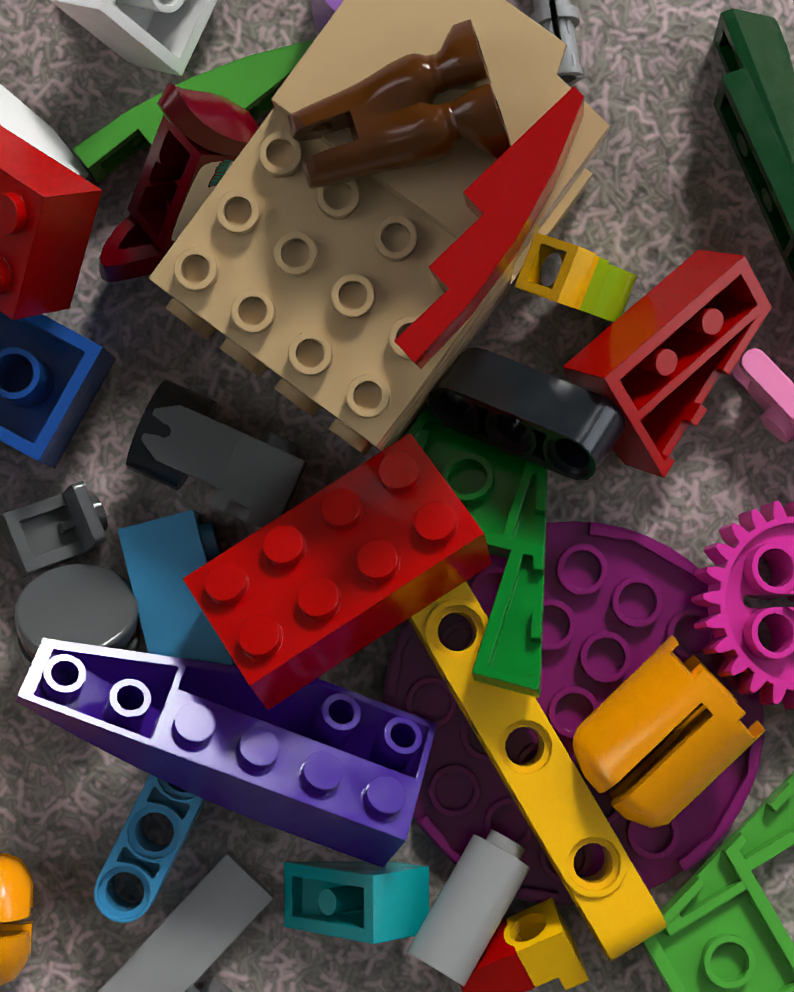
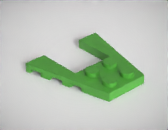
[641,771,794,992]

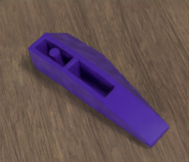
[16,638,437,868]

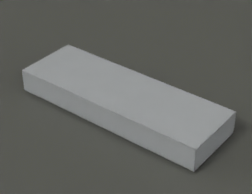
[98,851,274,992]

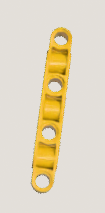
[408,581,667,962]

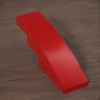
[394,86,584,369]

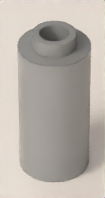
[407,830,530,986]

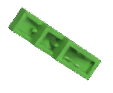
[73,40,313,183]

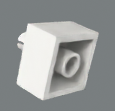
[50,0,218,76]

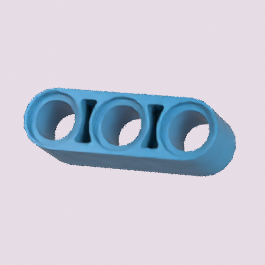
[94,774,206,923]

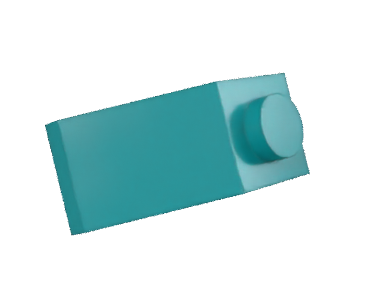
[284,861,429,944]

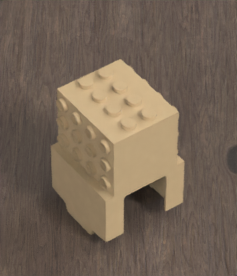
[148,0,610,455]

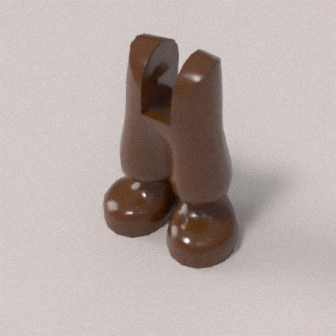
[288,19,512,189]

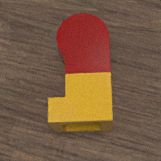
[460,897,589,992]

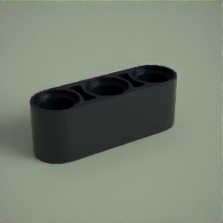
[428,347,626,480]

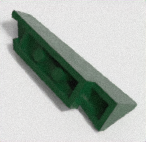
[713,8,794,283]

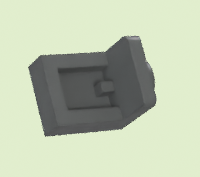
[0,481,108,578]

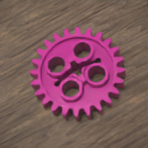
[691,501,794,710]

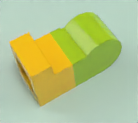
[515,233,638,322]

